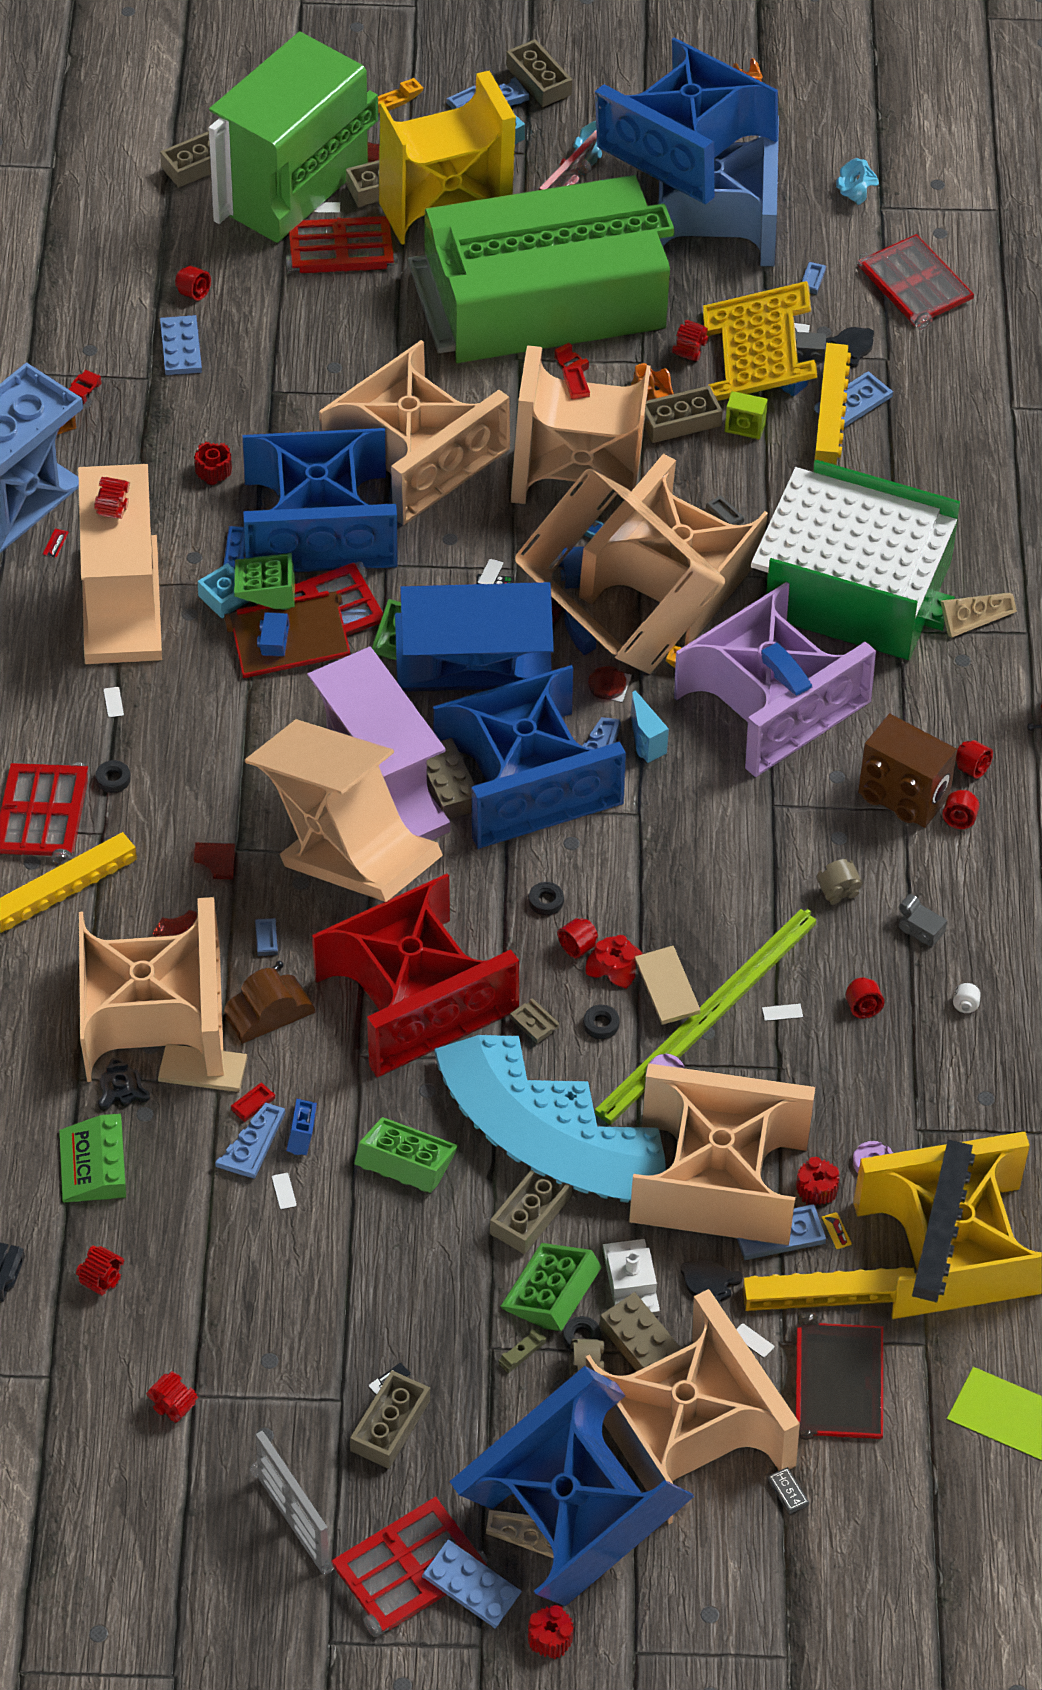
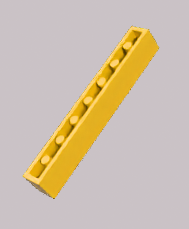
[814,343,851,465]
[0,832,137,933]
[743,1267,915,1311]

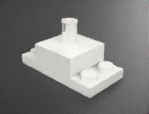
[603,1239,660,1316]

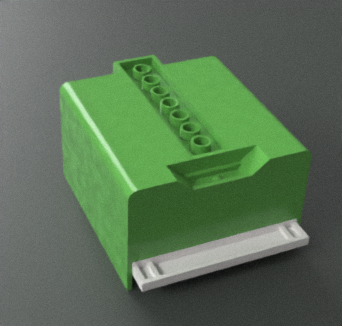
[209,31,378,243]

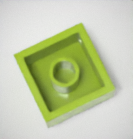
[725,391,768,439]

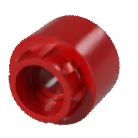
[175,266,211,301]
[955,740,993,779]
[942,790,980,829]
[557,918,598,958]
[845,977,885,1018]

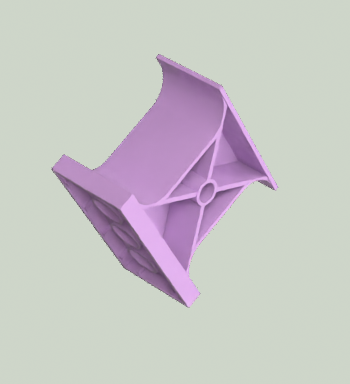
[674,582,876,777]
[308,646,450,840]

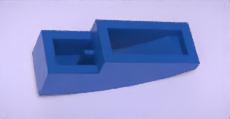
[563,608,597,656]
[761,642,813,696]

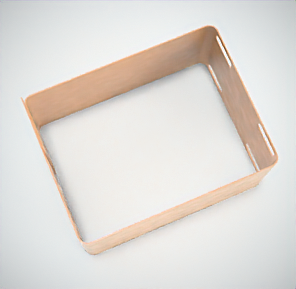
[515,469,725,674]

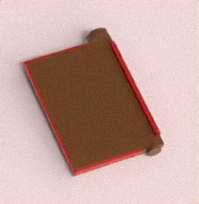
[224,591,351,678]

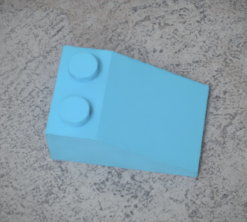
[631,690,669,763]

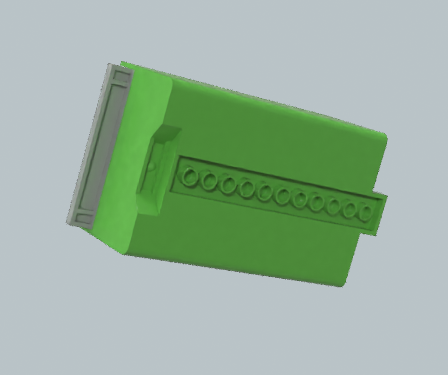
[408,175,674,363]

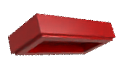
[562,365,590,399]
[231,1082,275,1122]

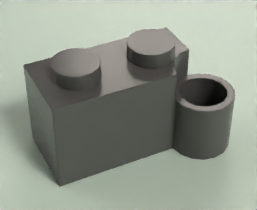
[795,328,826,362]
[898,894,947,947]

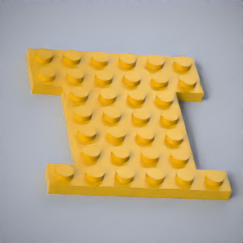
[703,281,817,401]

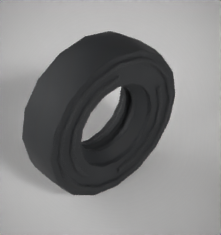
[95,760,131,793]
[528,882,564,916]
[583,1004,620,1039]
[563,1316,602,1352]

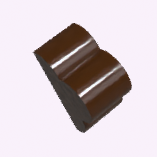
[224,968,315,1044]

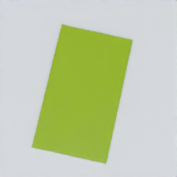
[947,1367,1042,1460]

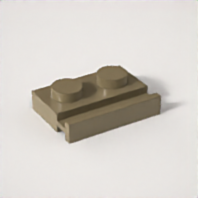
[510,998,559,1044]

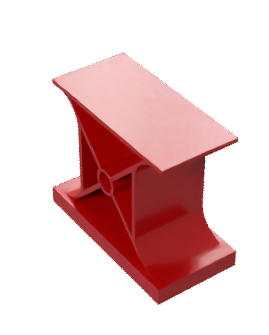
[312,873,519,1078]

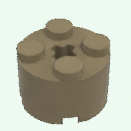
[816,859,863,905]
[569,1339,604,1378]

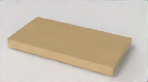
[635,946,700,1025]
[158,1044,247,1092]

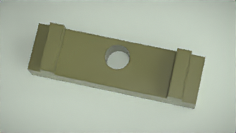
[498,1329,546,1373]

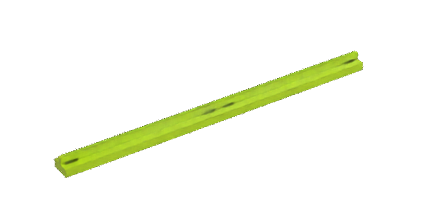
[595,909,816,1125]

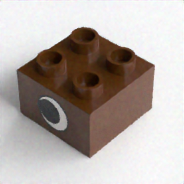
[858,713,957,828]

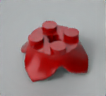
[586,935,643,989]

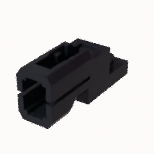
[0,1242,25,1302]

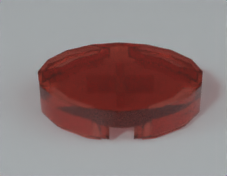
[588,666,627,700]

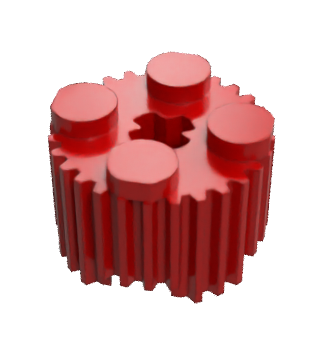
[672,320,708,361]
[194,441,232,485]
[94,477,130,519]
[796,1157,840,1205]
[76,1245,125,1296]
[146,1371,198,1423]
[528,1605,574,1659]

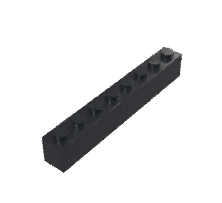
[912,1139,975,1302]

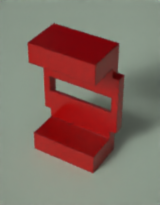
[554,342,589,372]
[69,369,102,404]

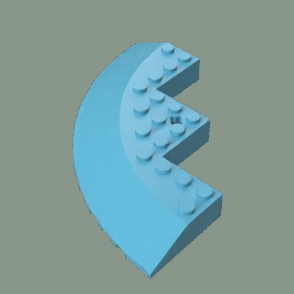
[434,1035,666,1203]

